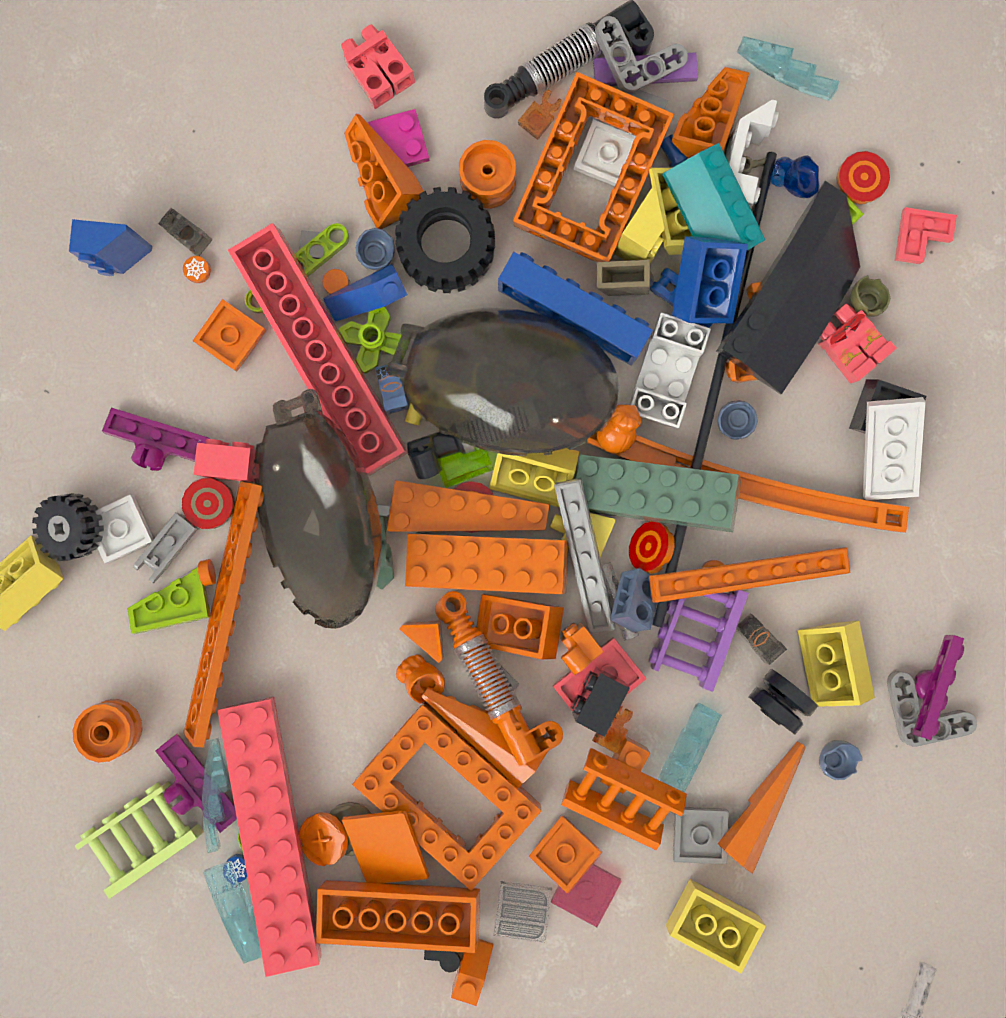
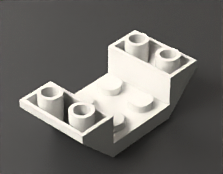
[725,100,779,209]
[630,313,711,429]

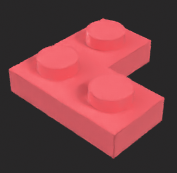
[895,207,957,264]

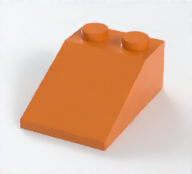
[476,594,564,660]

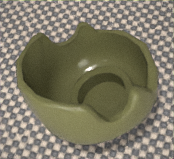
[850,275,891,317]

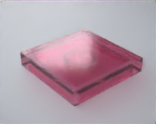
[551,864,622,927]

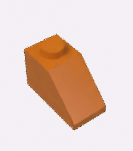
[600,735,650,794]
[451,939,493,1006]

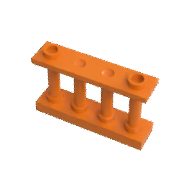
[561,748,687,850]

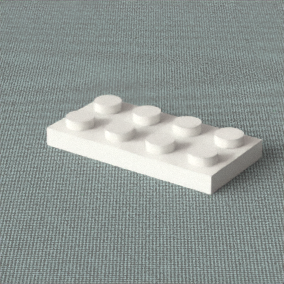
[863,397,926,500]

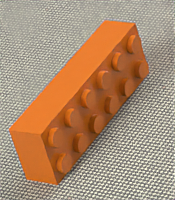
[405,534,568,594]
[316,880,480,953]

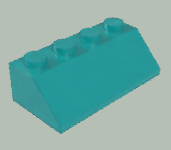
[662,143,765,250]

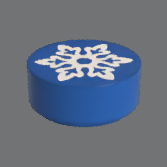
[223,854,247,883]

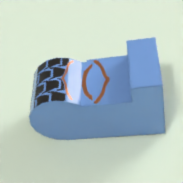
[375,362,409,414]

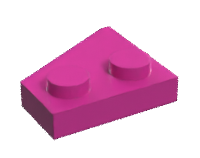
[368,109,430,167]

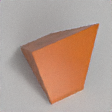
[399,620,444,663]

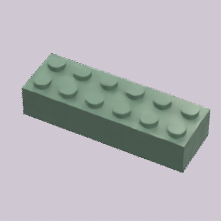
[576,454,741,533]

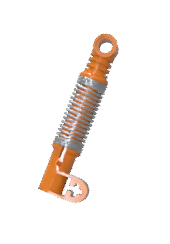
[435,591,563,766]

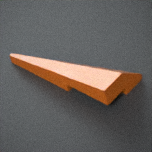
[421,686,548,788]
[717,741,805,874]

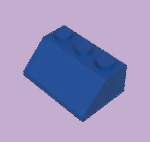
[69,219,152,276]
[672,236,748,323]

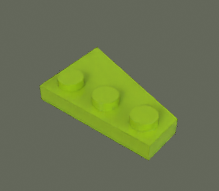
[127,567,211,634]

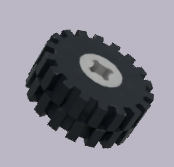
[32,493,104,561]

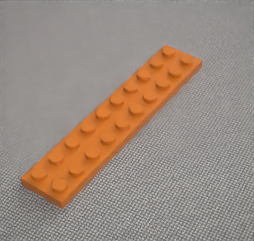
[183,481,264,748]

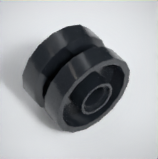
[748,669,818,735]

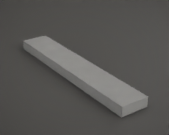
[554,478,616,634]

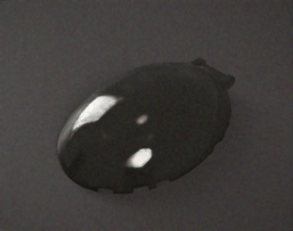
[385,308,619,456]
[254,389,382,629]

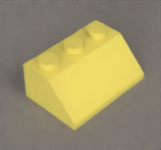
[649,168,692,255]
[614,188,664,264]
[489,435,579,508]
[0,535,64,631]
[798,621,875,707]

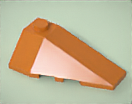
[672,67,749,159]
[344,114,424,229]

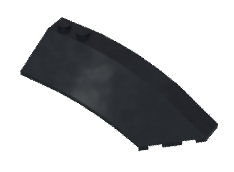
[716,181,861,395]

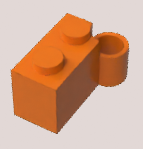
[560,622,603,675]

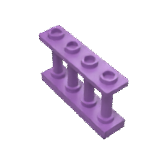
[649,590,749,692]

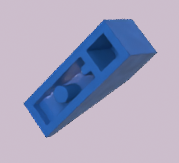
[323,264,408,322]

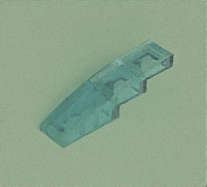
[737,36,839,101]
[658,703,721,813]
[202,737,230,853]
[203,861,262,963]

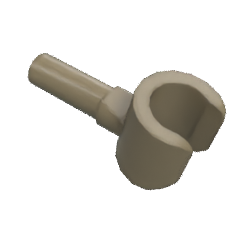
[741,156,766,175]

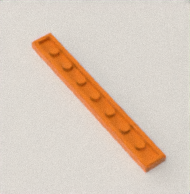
[649,547,851,603]

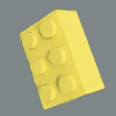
[666,879,766,974]

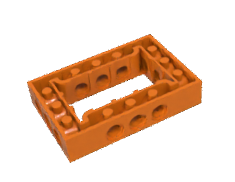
[513,72,674,262]
[352,702,541,891]

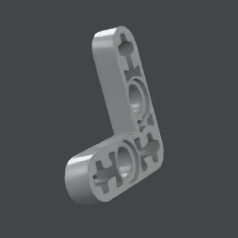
[595,16,688,93]
[887,671,977,747]

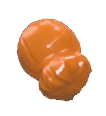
[597,404,641,454]
[396,654,445,704]

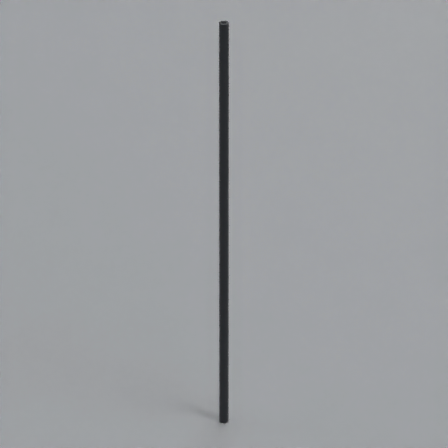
[652,152,777,628]

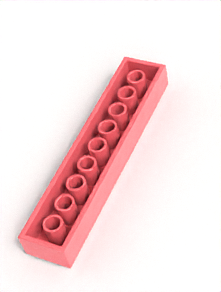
[228,223,408,478]
[217,697,322,977]

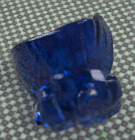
[771,155,820,199]

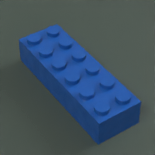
[498,251,653,366]

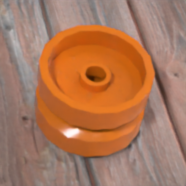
[459,140,516,209]
[72,699,142,763]

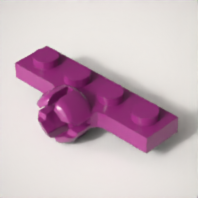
[102,407,210,471]
[912,635,964,740]
[155,733,237,833]

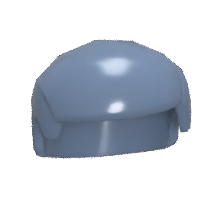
[355,228,394,270]
[717,400,758,440]
[819,740,862,780]

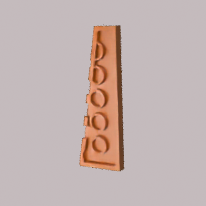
[387,480,550,532]

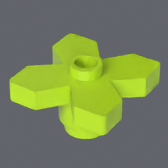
[339,307,408,374]

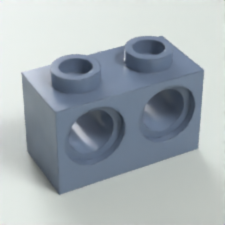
[610,568,657,632]

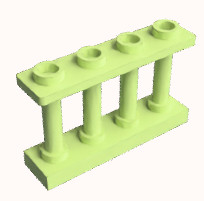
[75,781,204,899]

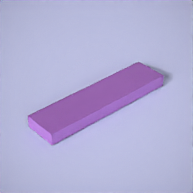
[593,52,698,86]

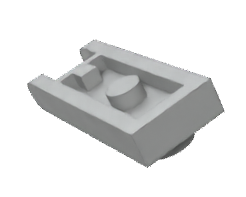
[133,512,198,583]

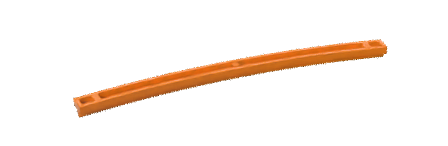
[491,371,909,533]

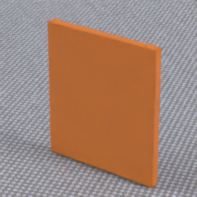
[342,810,430,883]

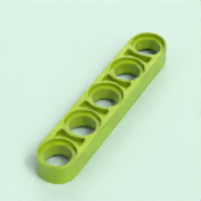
[245,223,349,313]

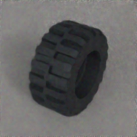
[395,187,495,293]

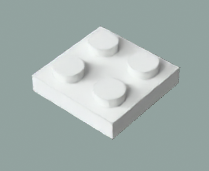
[574,119,636,186]
[96,494,154,563]

